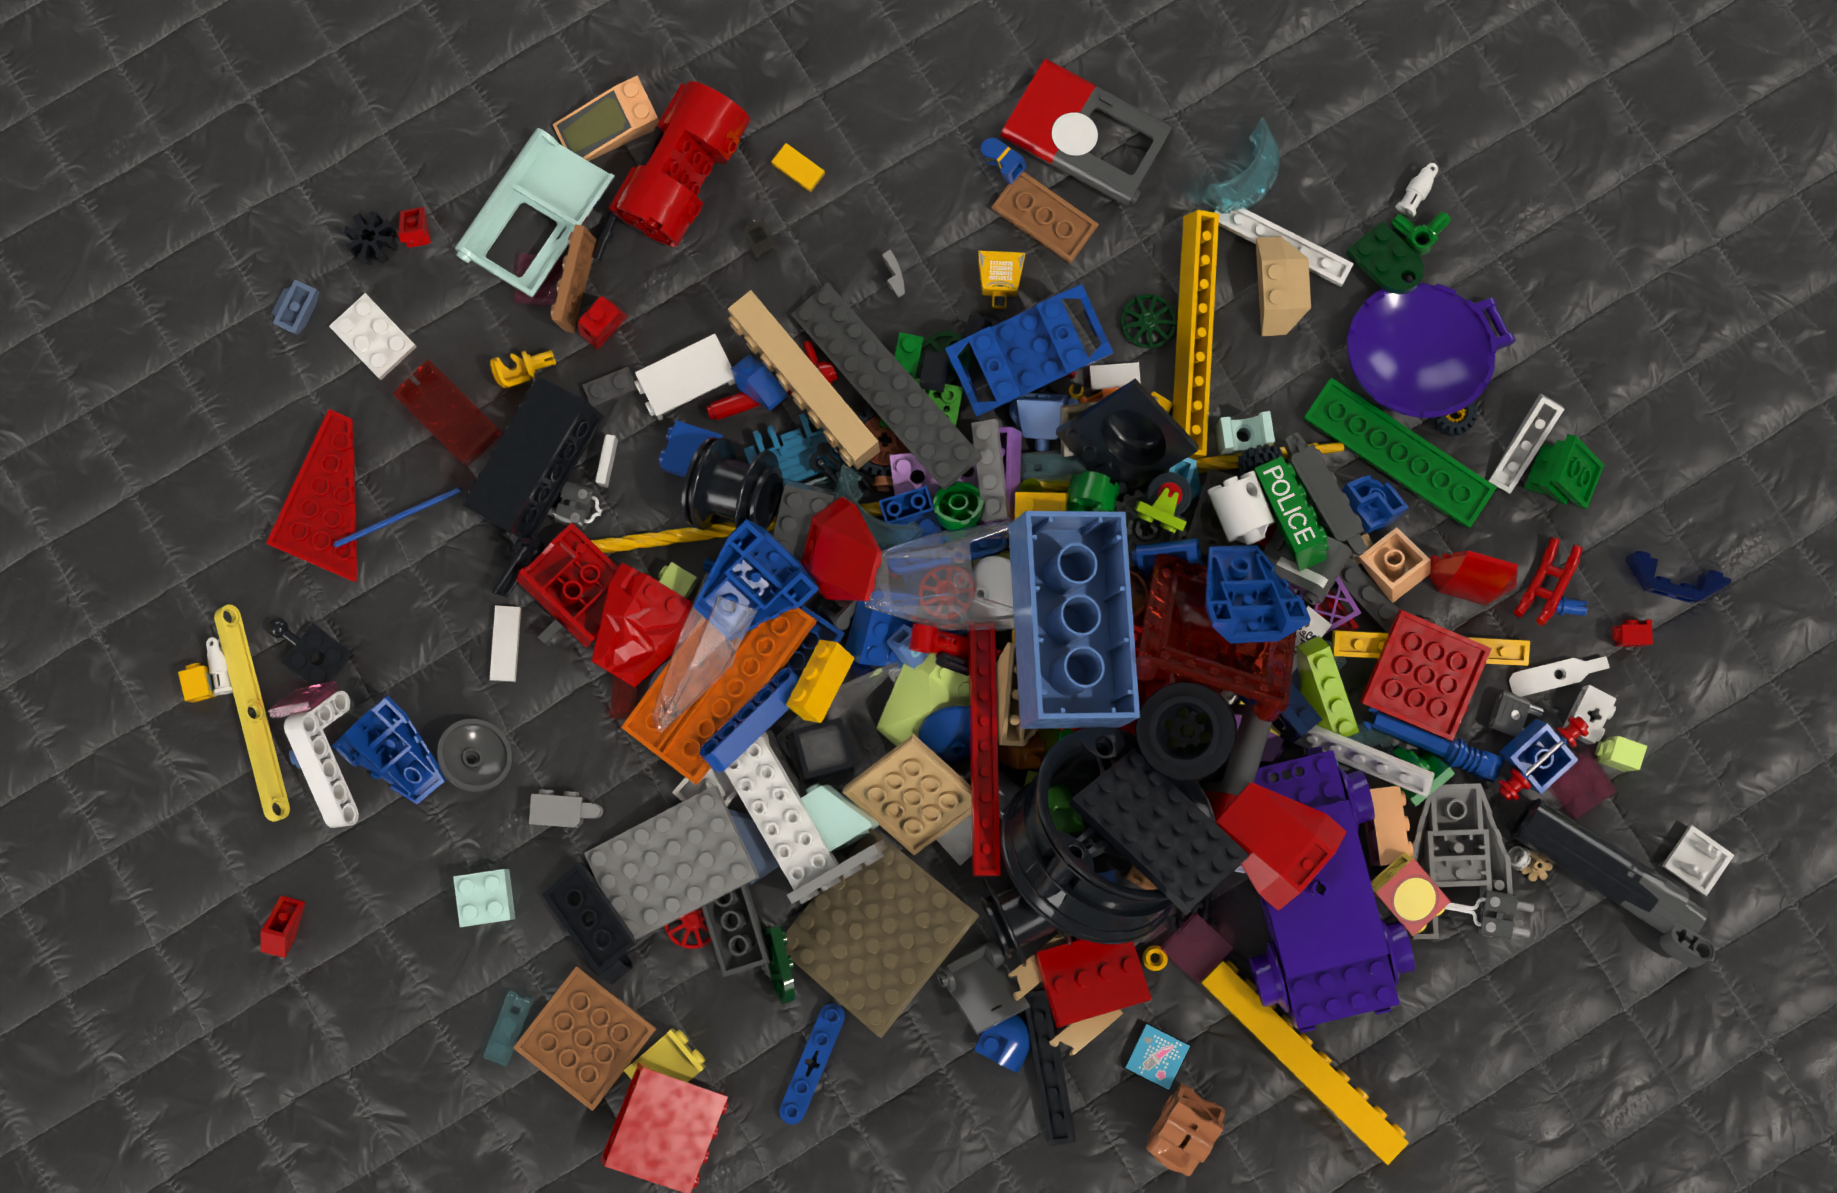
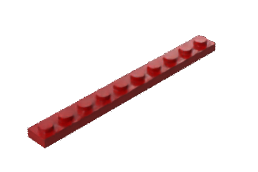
[968,620,1001,876]

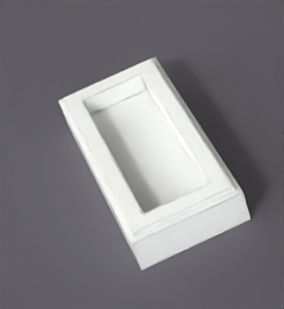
[1089,362,1141,392]
[595,434,618,488]

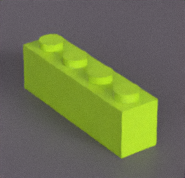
[1296,636,1359,737]

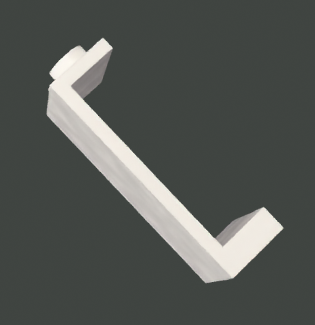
[634,334,736,421]

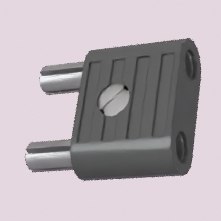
[1488,690,1544,737]

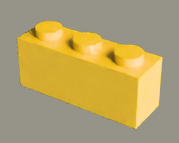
[786,640,855,723]

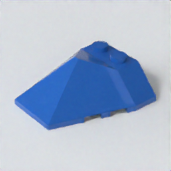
[693,519,819,640]
[1205,545,1311,643]
[332,694,446,804]

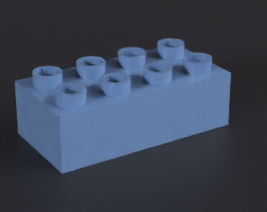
[1008,511,1140,729]

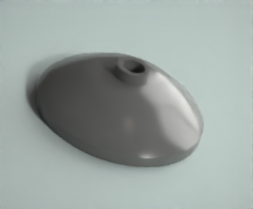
[436,719,512,792]

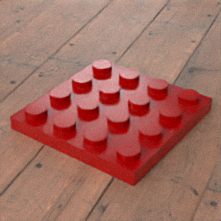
[1360,609,1492,741]

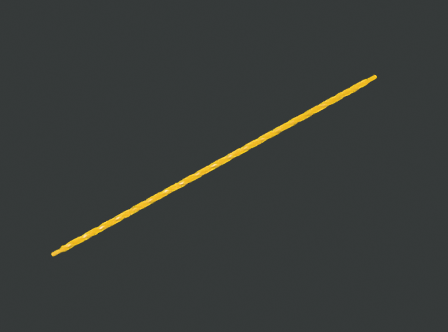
[591,442,1344,553]

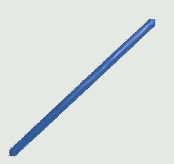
[333,487,462,548]

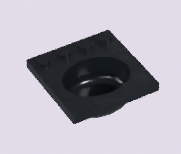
[1056,378,1198,499]

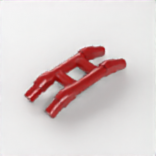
[1513,536,1583,626]

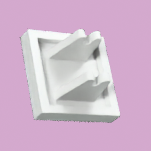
[1661,825,1734,896]

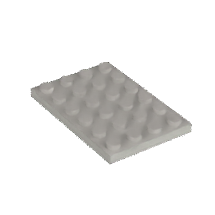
[584,785,759,941]

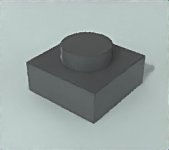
[538,619,566,646]

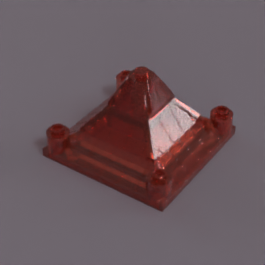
[1135,553,1296,722]

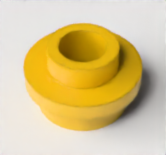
[1142,945,1168,971]

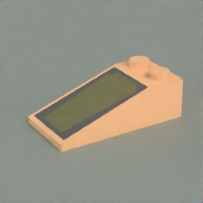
[552,76,659,161]

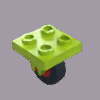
[1134,472,1192,533]

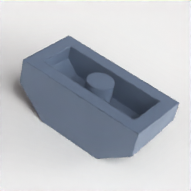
[272,280,319,335]

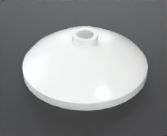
[965,556,1014,632]

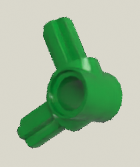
[1391,212,1451,256]

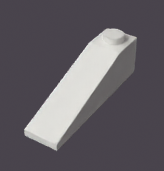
[1489,393,1564,494]

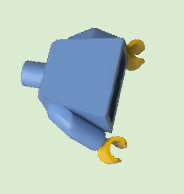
[1009,384,1084,451]

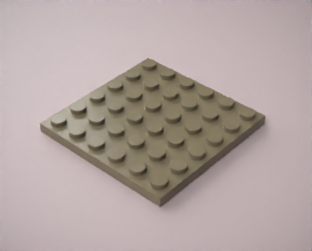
[785,828,980,1038]

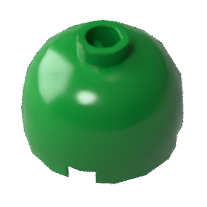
[933,482,984,533]

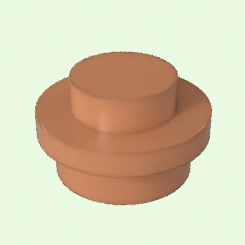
[872,476,894,494]

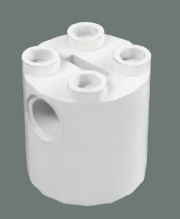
[1207,471,1276,545]

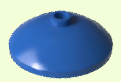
[918,706,971,764]

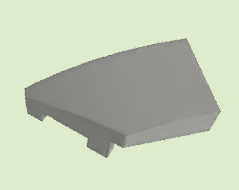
[882,249,905,298]

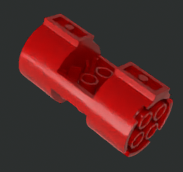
[608,81,751,248]

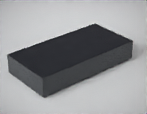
[919,350,950,392]

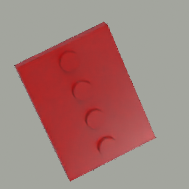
[1034,939,1152,1028]

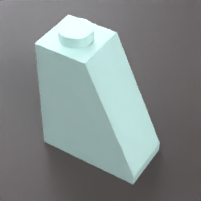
[800,783,879,852]

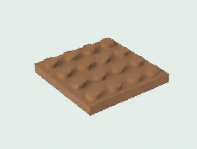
[513,966,657,1111]

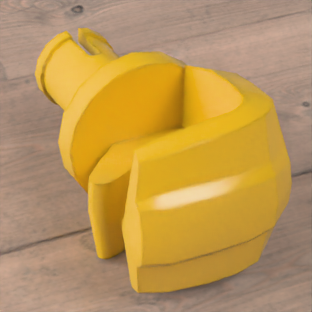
[490,349,556,388]

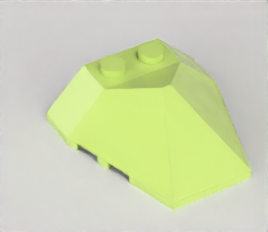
[876,654,970,746]

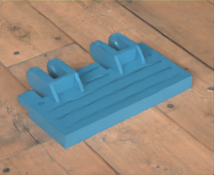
[744,413,845,487]

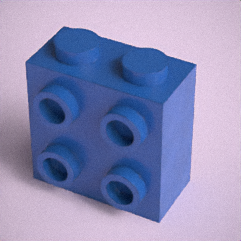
[658,420,724,478]

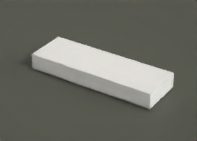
[490,606,521,682]

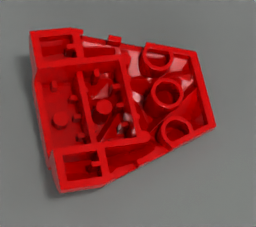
[591,563,703,687]

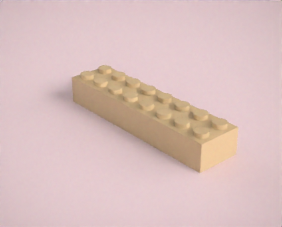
[728,290,880,470]

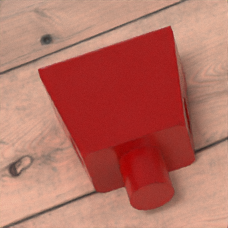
[578,296,629,350]

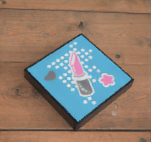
[1123,1022,1192,1092]

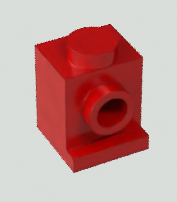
[1611,619,1653,647]

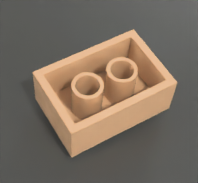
[1364,786,1413,866]

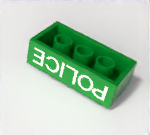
[1254,456,1329,572]

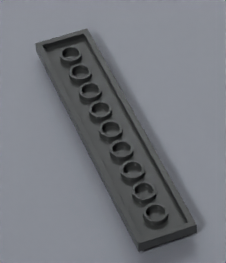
[791,282,983,491]

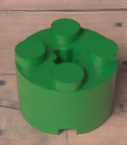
[1067,471,1120,512]

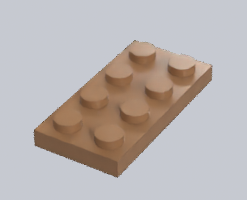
[551,224,597,334]

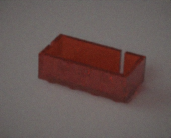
[392,359,502,467]

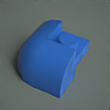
[1341,475,1409,534]
[974,1007,1031,1073]

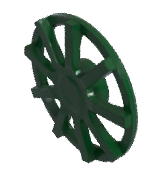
[1121,294,1176,349]

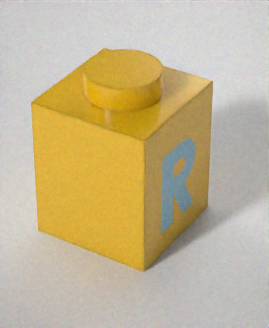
[178,663,217,703]

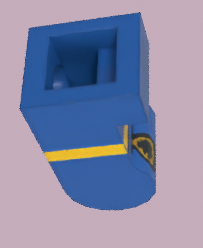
[981,138,1027,185]

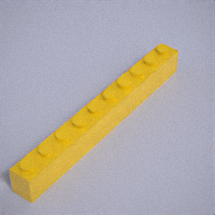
[1172,210,1219,459]
[1199,960,1409,1165]

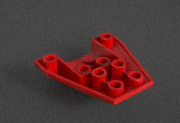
[801,497,882,601]
[1216,782,1347,911]

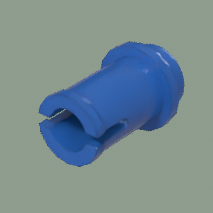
[1555,596,1588,616]

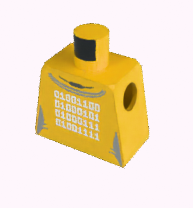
[978,251,1025,309]

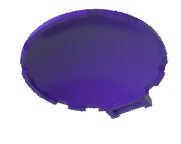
[1347,281,1516,418]

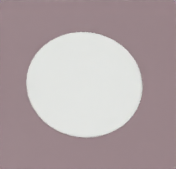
[1052,113,1098,156]

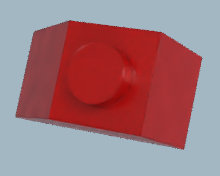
[261,896,305,958]

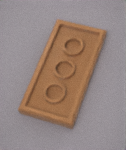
[991,171,1099,265]

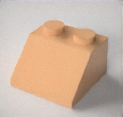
[1359,527,1431,603]

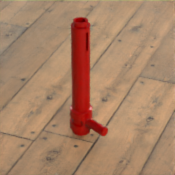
[706,341,837,421]

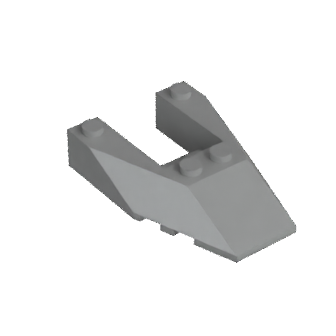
[1407,783,1515,940]

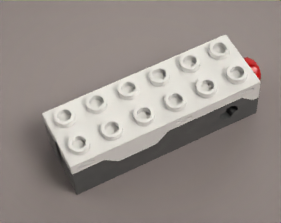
[725,730,847,890]

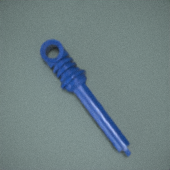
[1362,707,1505,783]

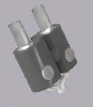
[547,481,602,530]

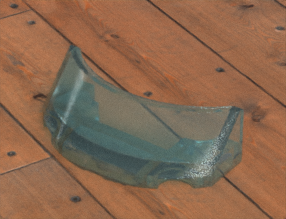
[1202,117,1280,214]
[836,465,925,551]

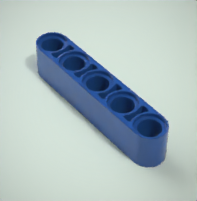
[699,668,799,773]

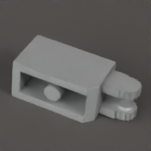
[529,789,603,828]

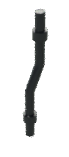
[592,127,664,261]

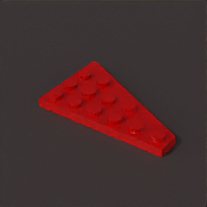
[266,409,358,583]

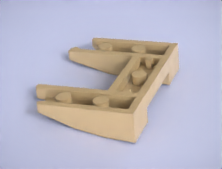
[1008,933,1123,1056]

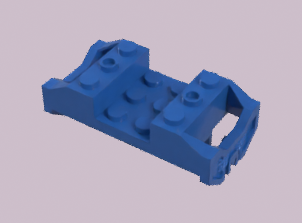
[945,284,1114,417]

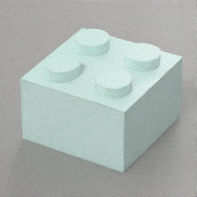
[453,869,515,927]

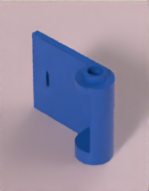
[1132,538,1207,608]

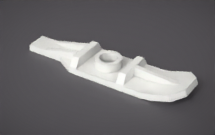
[1509,656,1610,697]

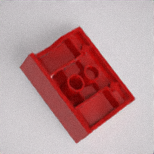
[516,523,618,649]

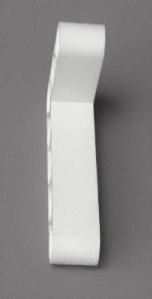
[284,691,359,828]

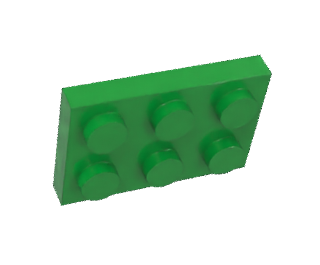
[1549,434,1604,509]

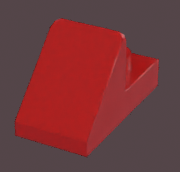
[398,207,431,248]

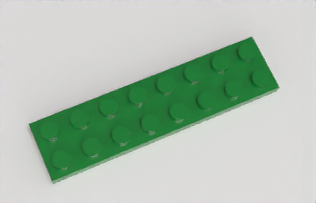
[1303,378,1497,529]

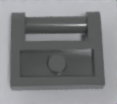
[814,597,858,630]

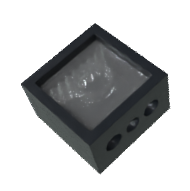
[792,717,855,783]

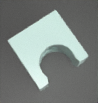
[1214,411,1275,456]

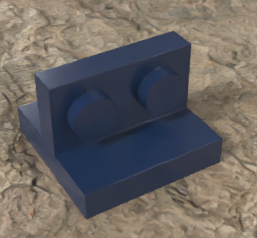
[1264,681,1323,747]

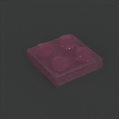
[1551,749,1617,819]

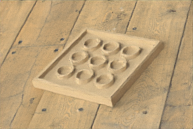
[842,734,972,855]

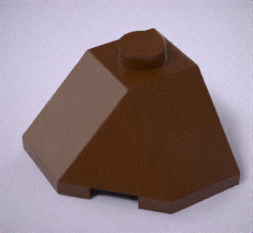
[998,730,1045,773]

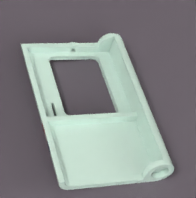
[455,128,615,298]

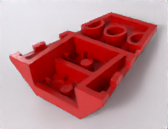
[1428,551,1518,606]

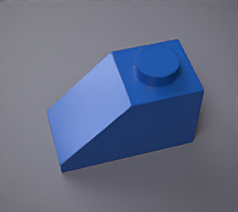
[731,354,788,411]

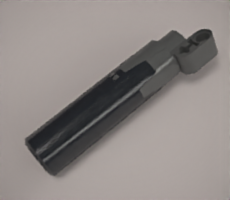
[1513,798,1715,968]

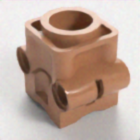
[1146,1082,1226,1176]

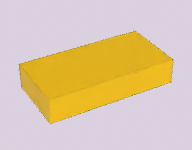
[771,143,825,193]

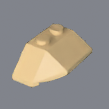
[1256,236,1311,337]
[996,642,1038,746]

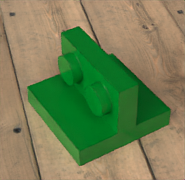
[1524,440,1569,505]
[1391,746,1455,806]

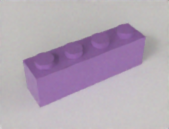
[985,427,1022,531]

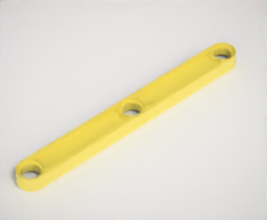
[214,604,290,822]

